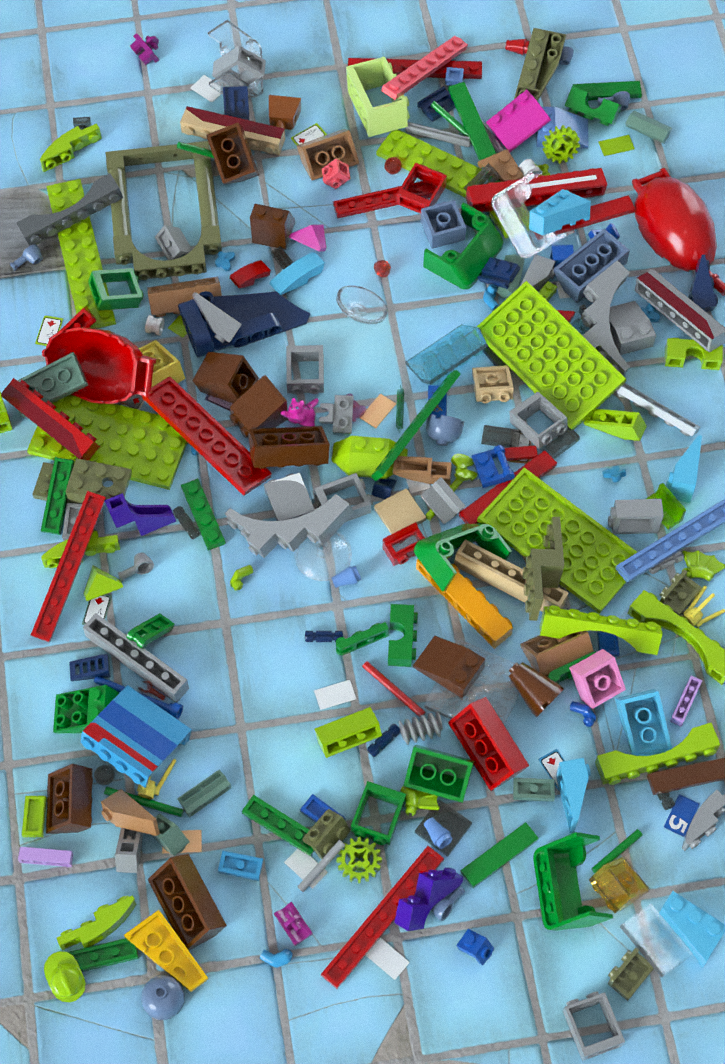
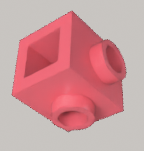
[322,159,350,189]

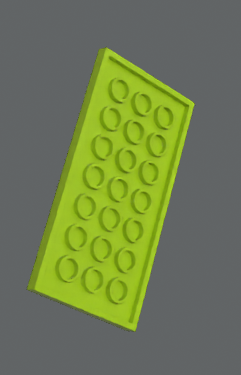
[473,281,627,431]
[27,394,188,490]
[477,468,638,614]

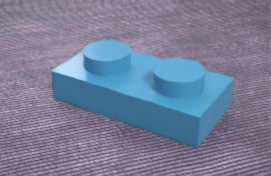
[218,851,263,881]

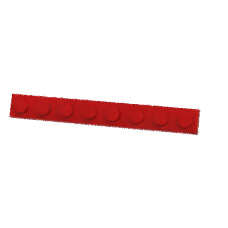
[348,58,482,79]
[31,491,106,643]
[321,846,444,989]

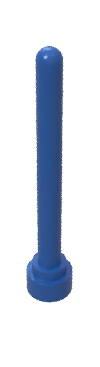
[94,676,183,720]

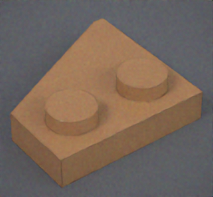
[478,149,524,182]

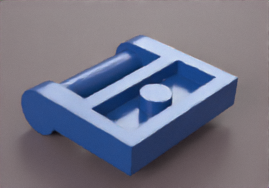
[471,445,515,488]

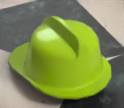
[44,951,86,1002]

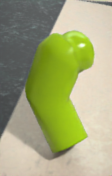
[230,565,253,591]

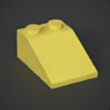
[139,340,185,388]

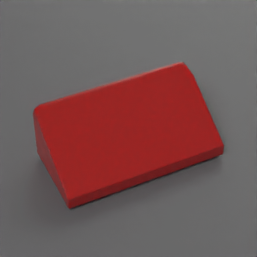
[60,306,97,331]

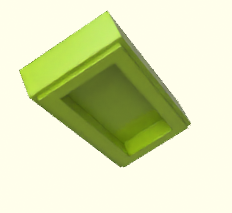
[22,796,47,838]

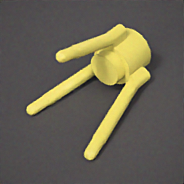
[683,585,725,628]
[137,759,176,799]

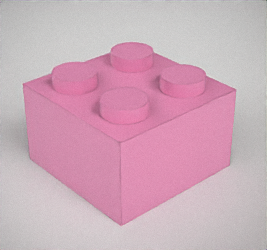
[569,649,626,709]

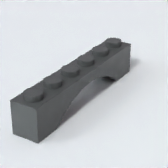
[17,173,123,246]

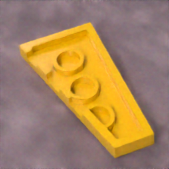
[124,910,208,992]

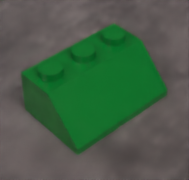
[403,745,475,803]

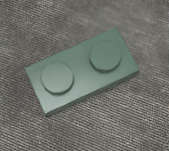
[513,778,555,801]

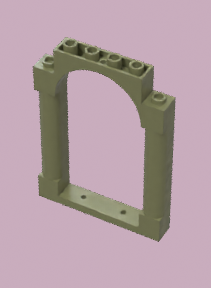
[105,141,222,280]

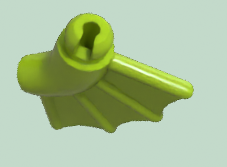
[682,550,725,582]
[400,786,440,816]

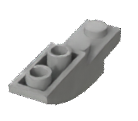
[682,790,725,851]

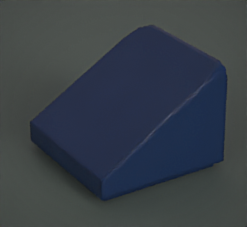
[372,478,397,500]

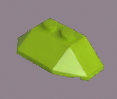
[332,436,408,479]

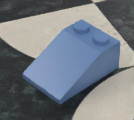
[536,107,588,149]

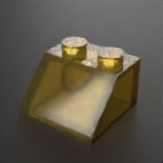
[589,857,650,913]

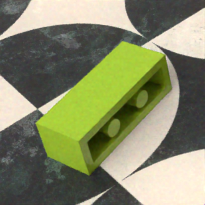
[314,707,382,758]

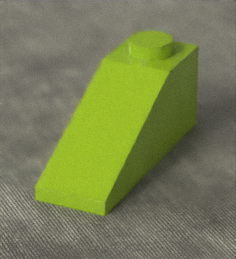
[584,409,647,441]

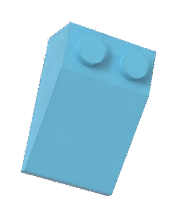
[665,435,702,503]
[615,689,672,756]
[556,758,591,833]

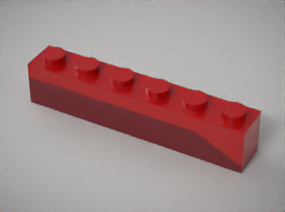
[1,378,100,461]

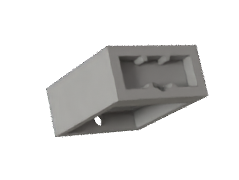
[212,46,266,87]
[286,345,324,394]
[509,392,568,449]
[314,473,373,522]
[608,499,663,534]
[563,991,625,1061]

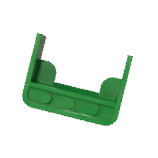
[423,202,503,289]
[414,523,512,592]
[533,832,613,931]

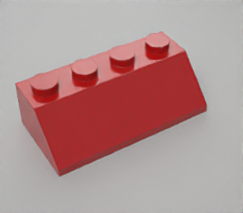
[448,697,529,791]

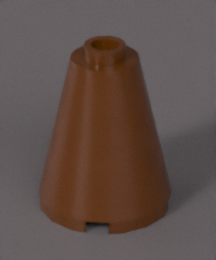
[509,662,564,717]

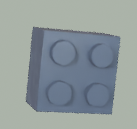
[421,200,466,249]

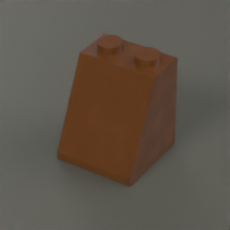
[250,204,295,250]
[192,352,259,404]
[229,375,288,438]

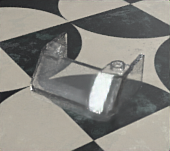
[208,20,263,98]
[491,170,575,259]

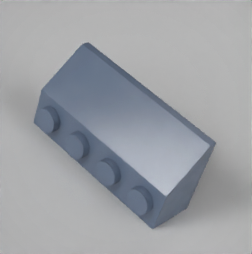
[553,229,630,303]

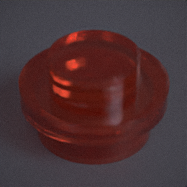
[385,157,402,174]
[374,260,391,277]

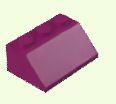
[486,90,551,152]

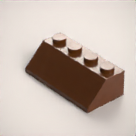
[248,426,330,468]
[147,854,227,951]

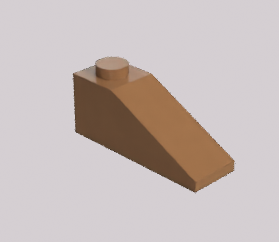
[101,789,160,836]

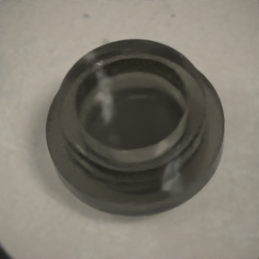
[94,765,115,785]

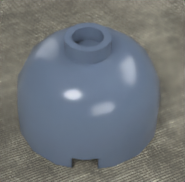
[426,415,464,446]
[141,975,185,1020]

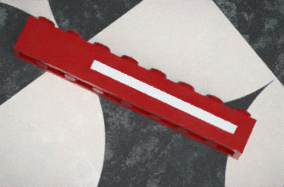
[465,168,607,213]

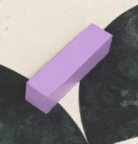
[670,676,702,727]
[18,847,73,867]

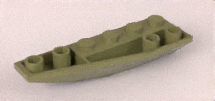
[514,28,566,102]

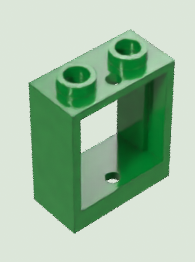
[88,268,143,311]
[351,781,406,846]

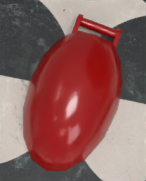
[632,168,717,272]
[42,327,156,404]

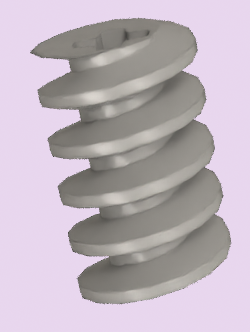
[398,711,443,745]

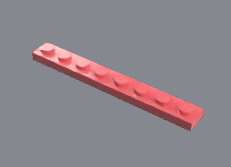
[381,36,468,100]

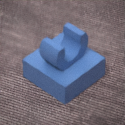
[445,67,464,86]

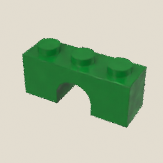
[565,86,622,126]
[388,604,418,667]

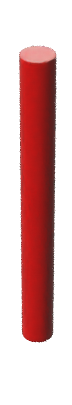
[362,661,426,717]

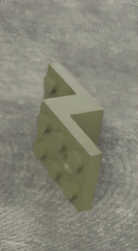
[32,458,132,505]
[523,517,564,621]

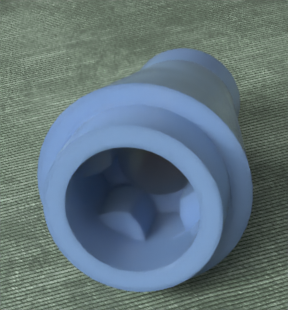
[331,565,361,588]
[424,817,453,849]

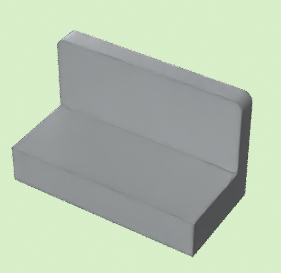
[155,225,192,260]
[421,477,466,524]

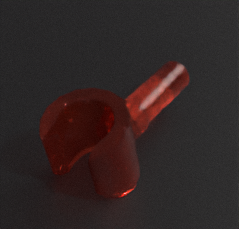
[138,681,166,701]

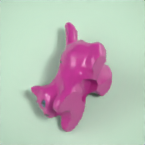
[281,398,319,427]

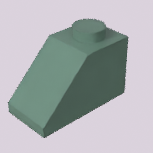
[152,813,190,856]

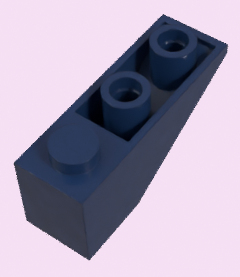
[688,254,718,312]

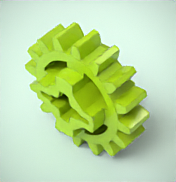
[542,125,580,164]
[337,837,382,883]

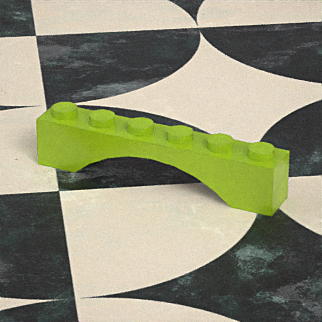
[627,590,725,685]
[539,605,662,655]
[595,722,720,785]

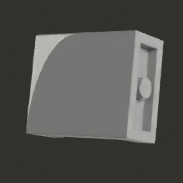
[264,473,314,521]

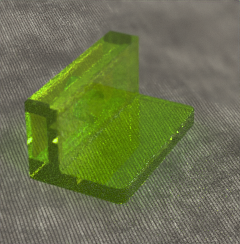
[646,483,686,530]

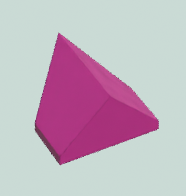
[289,224,326,252]

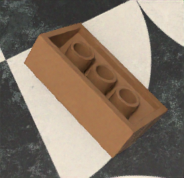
[147,276,222,317]

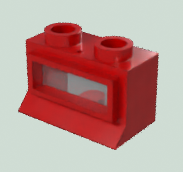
[383,522,425,566]

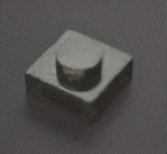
[73,117,92,130]

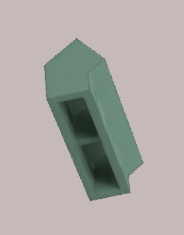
[625,111,672,144]
[497,254,525,298]
[177,770,231,818]

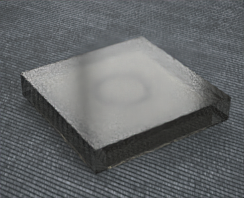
[414,799,472,856]

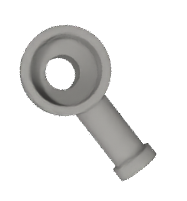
[118,553,154,581]

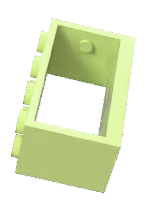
[346,57,410,137]

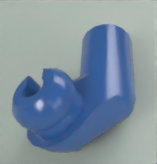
[570,701,596,727]

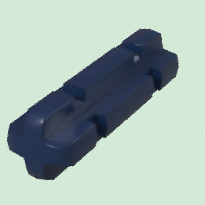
[305,631,343,642]
[367,724,400,757]

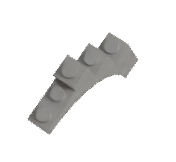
[581,260,630,376]
[225,494,353,558]

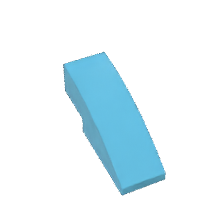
[269,251,325,295]

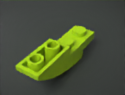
[40,123,102,172]
[41,531,120,568]
[56,895,137,951]

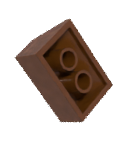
[206,123,259,184]
[46,764,93,834]

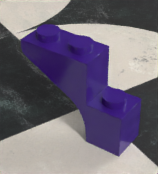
[105,493,176,536]
[394,868,464,931]

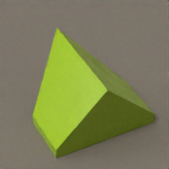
[83,565,123,601]

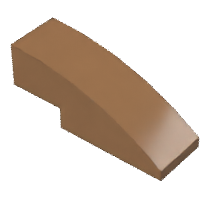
[393,456,452,486]

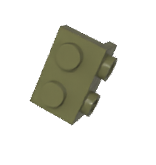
[660,569,702,616]
[303,809,351,859]
[608,948,655,1001]

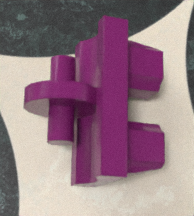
[130,33,159,65]
[274,902,313,946]

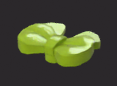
[451,454,477,481]

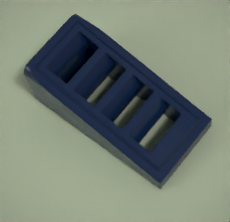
[69,654,111,681]

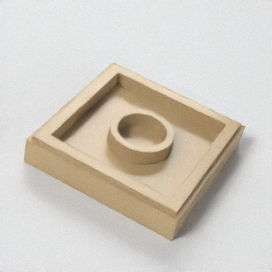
[374,488,426,534]

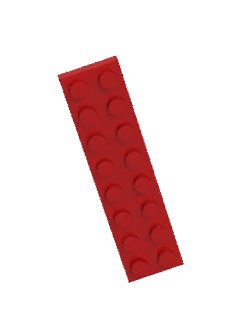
[142,376,272,496]

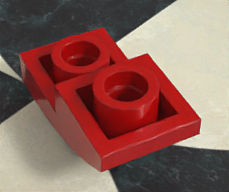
[230,260,271,289]

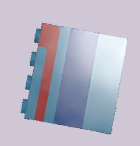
[80,685,192,788]

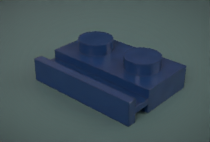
[223,86,250,120]
[417,86,456,122]
[477,257,521,289]

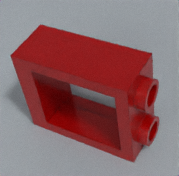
[397,163,447,214]

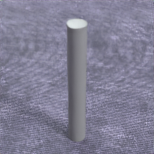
[297,839,345,892]

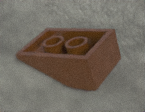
[413,636,486,699]

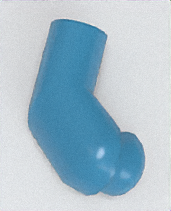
[483,284,499,311]
[260,949,293,968]

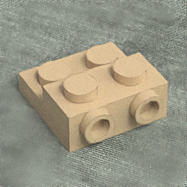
[472,365,513,404]

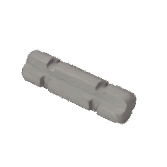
[649,551,684,574]

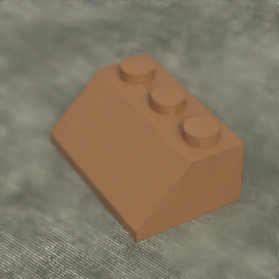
[297,129,359,180]
[520,631,594,676]

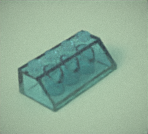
[405,324,488,385]

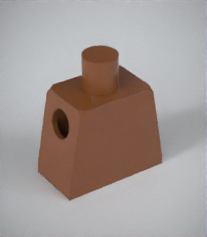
[269,95,301,130]

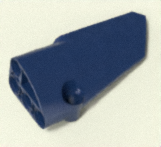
[178,291,310,358]

